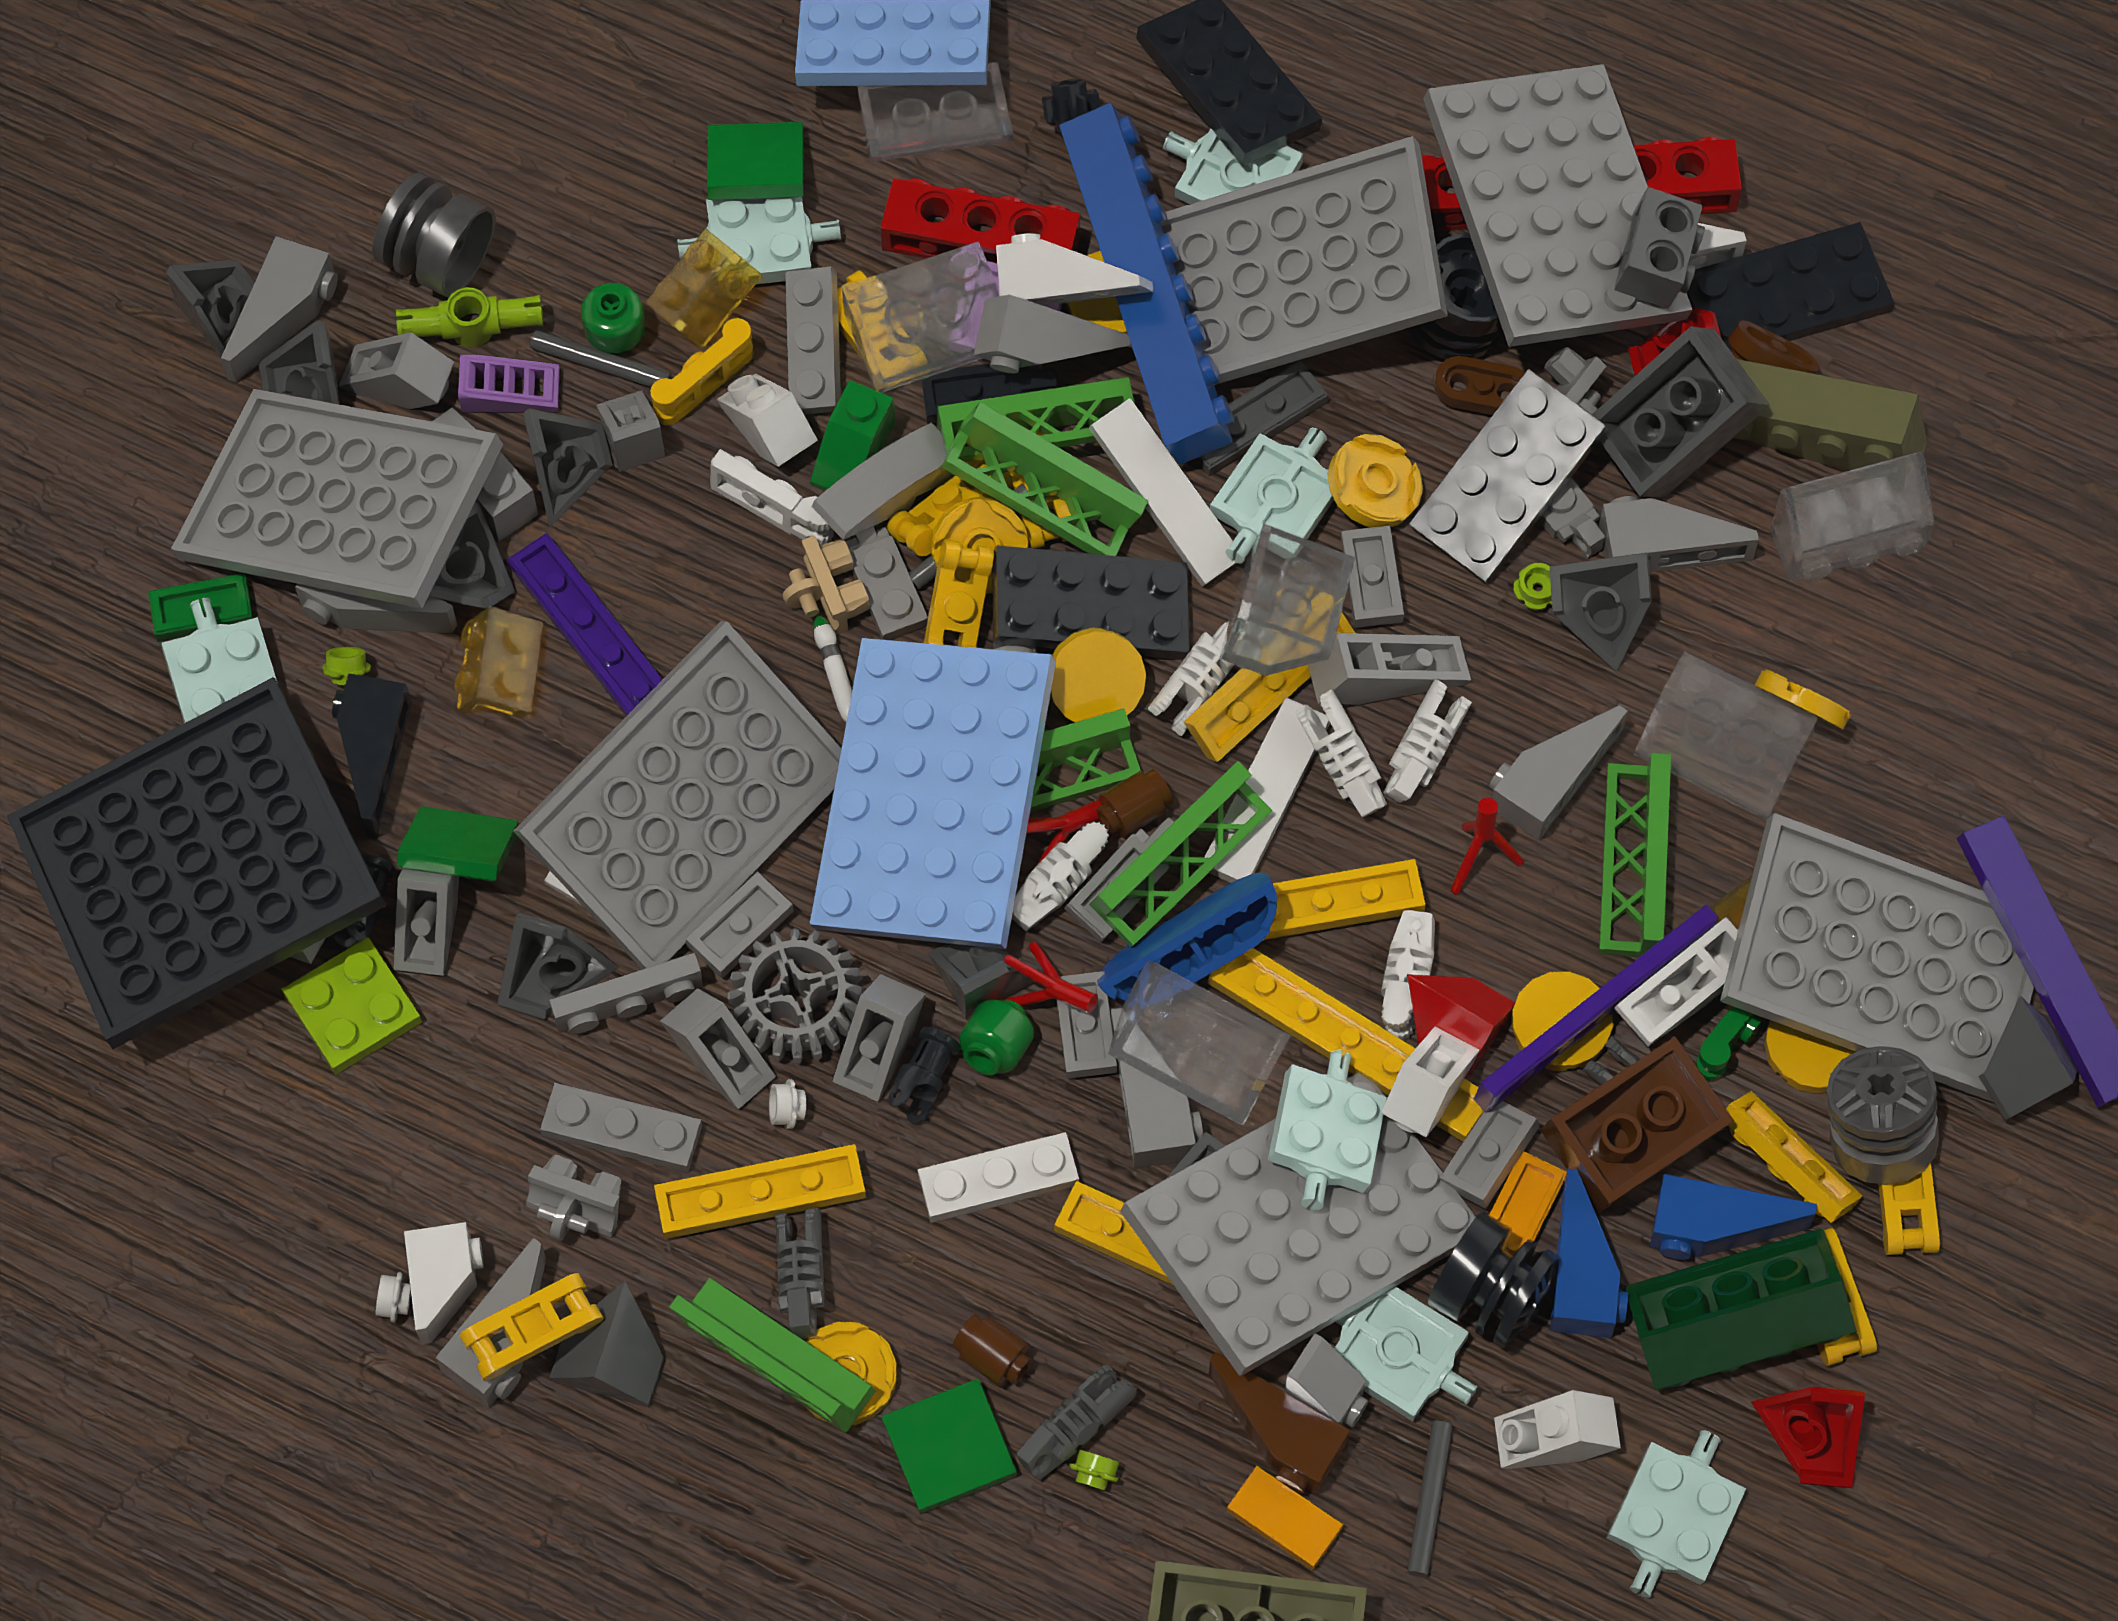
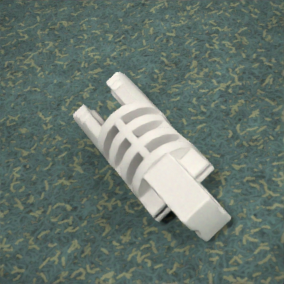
[1148,620,1246,736]
[1384,679,1472,803]
[1295,690,1387,817]
[1011,821,1109,931]
[1381,910,1435,1041]

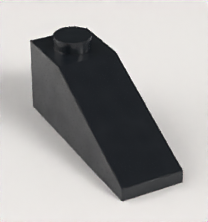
[332,673,412,838]

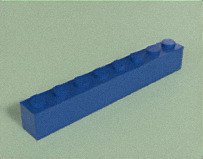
[1059,103,1234,465]

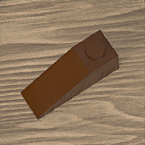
[1209,1352,1350,1496]

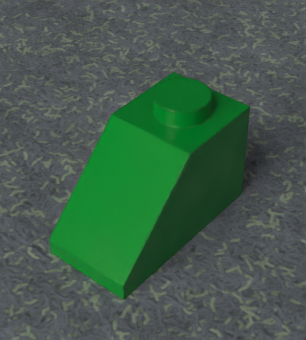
[810,380,896,491]

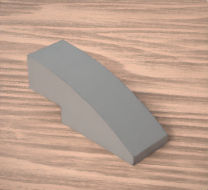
[811,422,953,540]

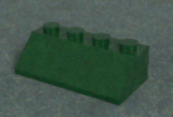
[1624,1228,1857,1390]

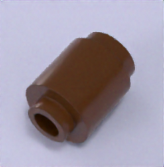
[1096,769,1173,838]
[952,1314,1032,1388]

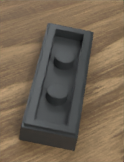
[1195,360,1328,476]

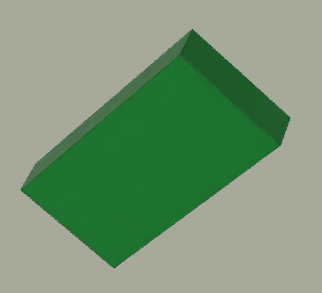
[148,573,253,642]

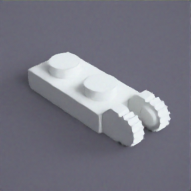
[710,449,834,545]

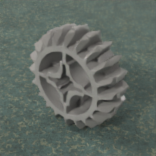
[728,927,865,1065]

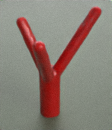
[1451,798,1524,895]
[1026,800,1102,867]
[1002,942,1098,1013]

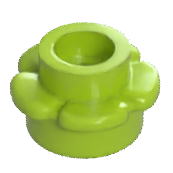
[1513,563,1552,610]
[322,647,371,685]
[1069,1449,1119,1490]

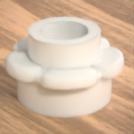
[769,1079,806,1129]
[376,1272,411,1322]

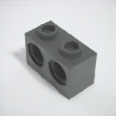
[1614,187,1705,309]

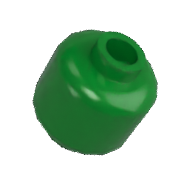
[581,283,645,354]
[959,999,1034,1075]

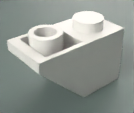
[716,374,818,467]
[1494,1390,1621,1469]

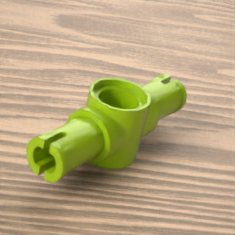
[396,287,544,348]

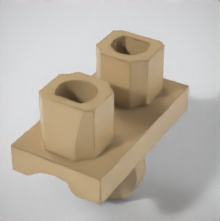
[782,536,870,635]

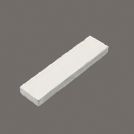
[1088,398,1236,587]
[1204,698,1330,883]

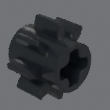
[1042,79,1101,133]

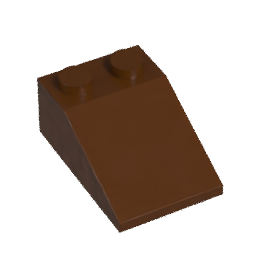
[1540,1037,1734,1215]

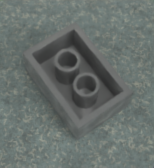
[1592,326,1770,498]

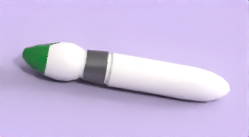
[814,616,852,722]

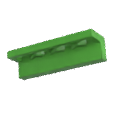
[937,377,1135,462]
[941,402,1148,556]
[1030,708,1141,813]
[1599,753,1671,957]
[1089,761,1273,948]
[669,1277,876,1434]

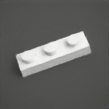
[918,1132,1079,1223]

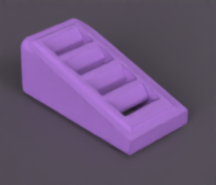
[458,355,560,412]

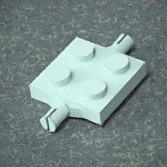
[1163,129,1303,204]
[677,197,841,289]
[1210,427,1334,564]
[161,598,277,723]
[1268,1050,1387,1210]
[1334,1286,1478,1422]
[1606,1430,1746,1598]

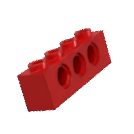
[880,178,1080,267]

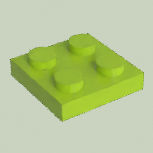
[282,937,422,1075]

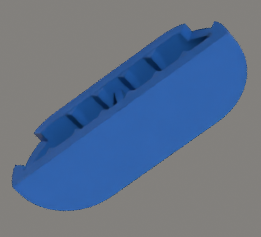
[1097,873,1277,1006]

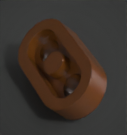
[1728,320,1820,374]
[1434,356,1525,415]

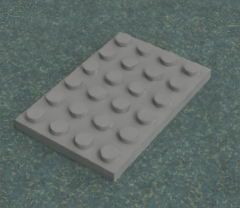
[1423,64,1692,347]
[1160,136,1448,385]
[171,389,503,609]
[513,621,842,970]
[1720,813,2034,1102]
[1120,1073,1476,1377]

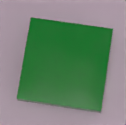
[707,122,804,200]
[397,806,518,881]
[881,1378,1017,1515]

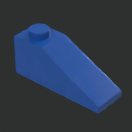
[1549,1169,1628,1338]
[1649,1174,1817,1260]

